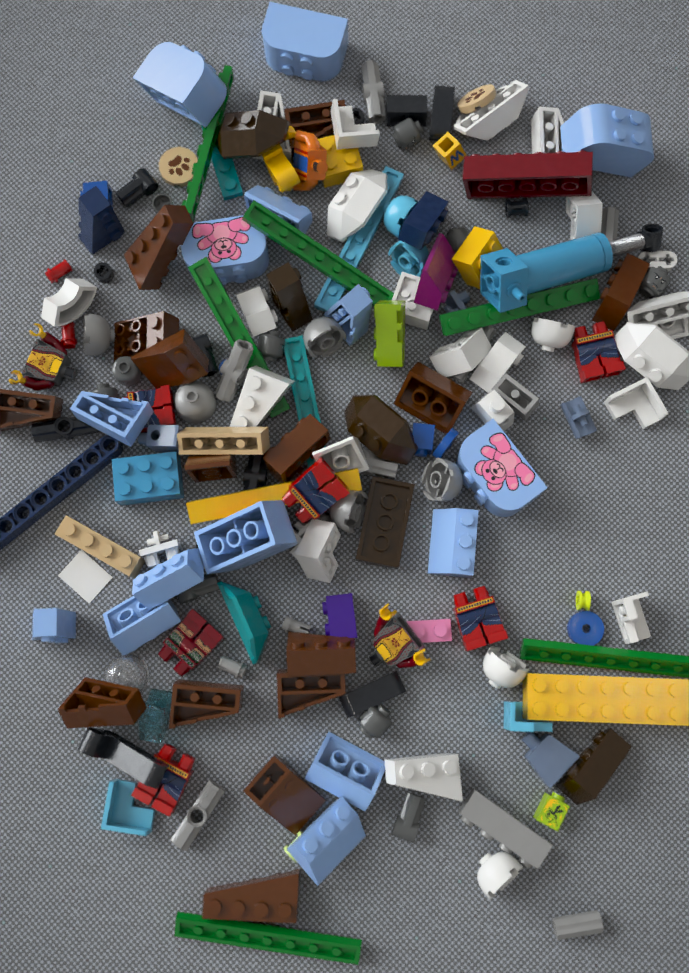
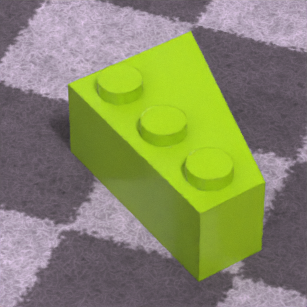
[374,300,405,367]

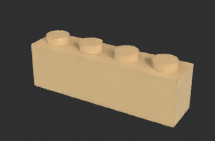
[177,427,270,455]
[55,515,145,579]

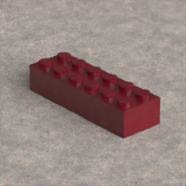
[463,150,593,199]

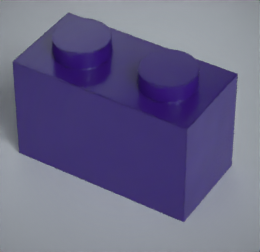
[322,593,357,639]

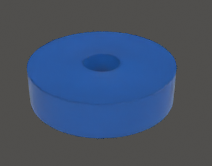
[432,428,459,458]
[567,611,604,646]

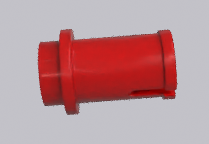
[45,259,73,283]
[60,322,78,349]

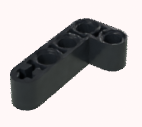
[78,727,168,789]

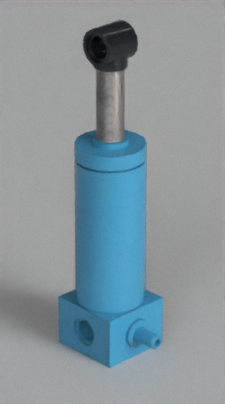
[480,224,663,313]

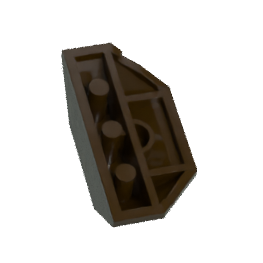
[215,110,290,159]
[344,395,418,465]

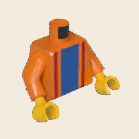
[279,126,328,192]

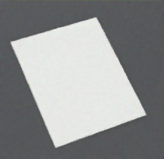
[58,550,113,603]

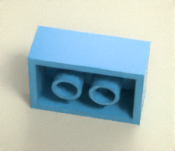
[112,451,184,506]

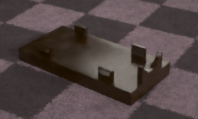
[355,476,415,569]

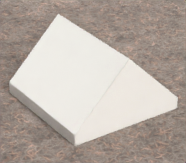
[312,436,369,473]

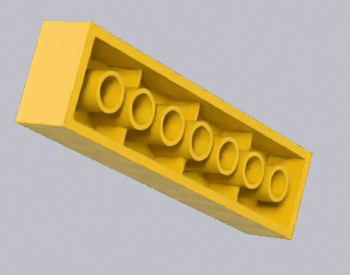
[522,673,689,726]

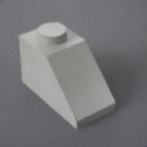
[492,373,539,421]

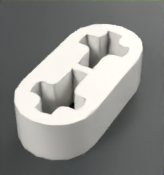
[638,251,678,272]

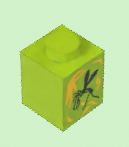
[533,792,570,832]

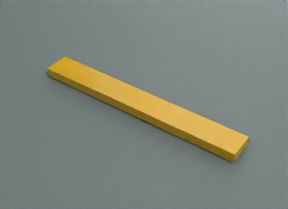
[186,468,362,524]

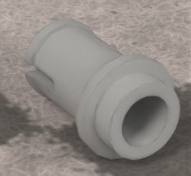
[281,616,311,634]
[218,655,248,679]

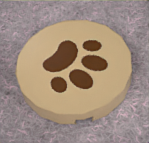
[457,84,497,114]
[159,147,198,187]

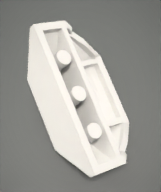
[454,80,529,141]
[327,169,388,242]
[627,291,689,339]
[613,322,689,390]

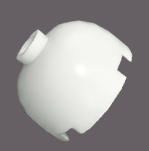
[531,317,575,352]
[483,646,529,689]
[477,852,523,900]

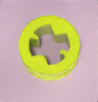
[576,591,591,611]

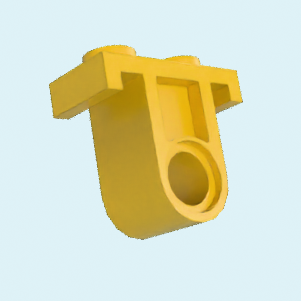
[261,143,300,193]

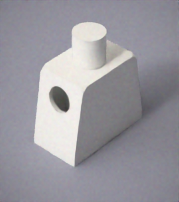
[471,390,514,431]

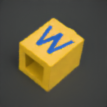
[433,132,467,170]

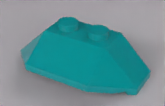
[217,582,271,665]

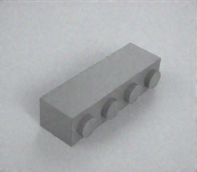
[458,788,553,869]

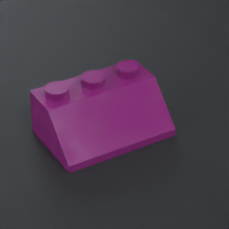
[414,233,458,311]

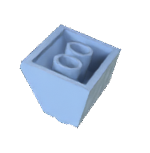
[244,185,313,234]
[427,508,479,578]
[132,548,204,610]
[102,596,181,656]
[305,731,385,811]
[287,797,366,886]

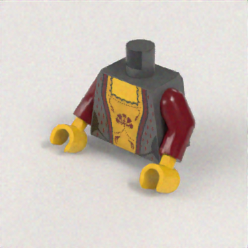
[9,323,78,391]
[369,603,431,668]

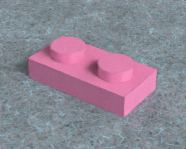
[406,619,452,643]

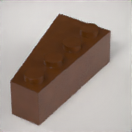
[124,205,194,290]
[202,869,300,923]

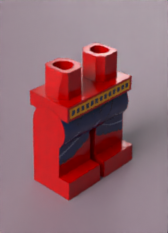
[571,321,625,384]
[119,385,176,432]
[282,457,350,523]
[453,586,508,651]
[131,743,195,817]

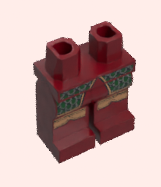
[158,608,226,677]

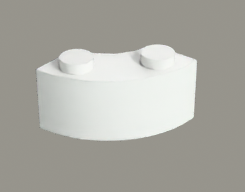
[41,278,97,327]
[236,285,278,337]
[470,332,526,393]

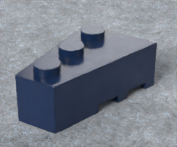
[78,186,125,255]
[398,191,449,250]

